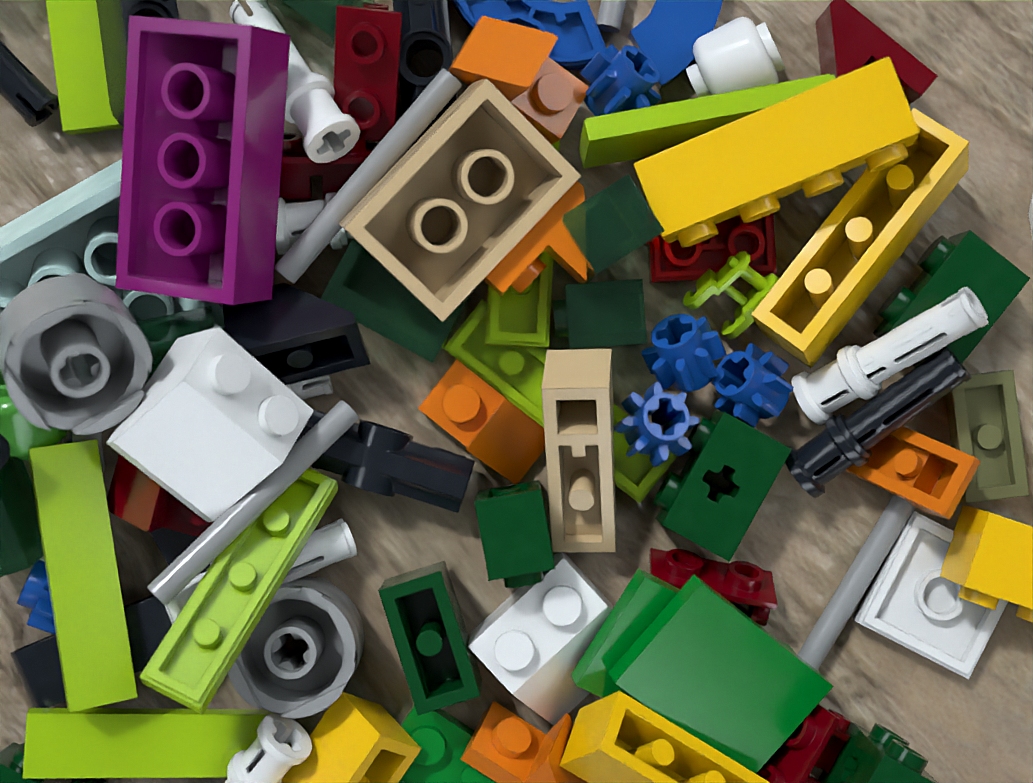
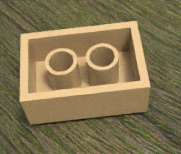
[339,78,581,322]

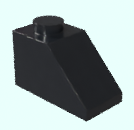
[223,283,371,385]

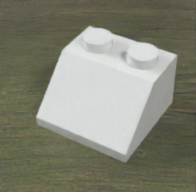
[106,327,314,522]
[468,552,614,725]

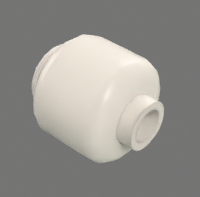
[686,17,786,98]

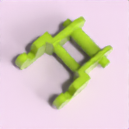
[683,251,779,339]

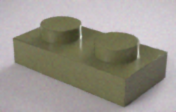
[945,370,1030,504]

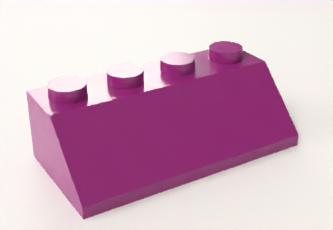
[115,15,291,305]

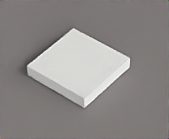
[852,511,1008,679]

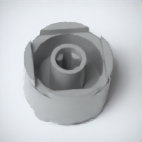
[0,273,152,435]
[228,576,365,719]

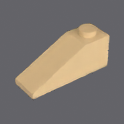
[541,349,616,552]

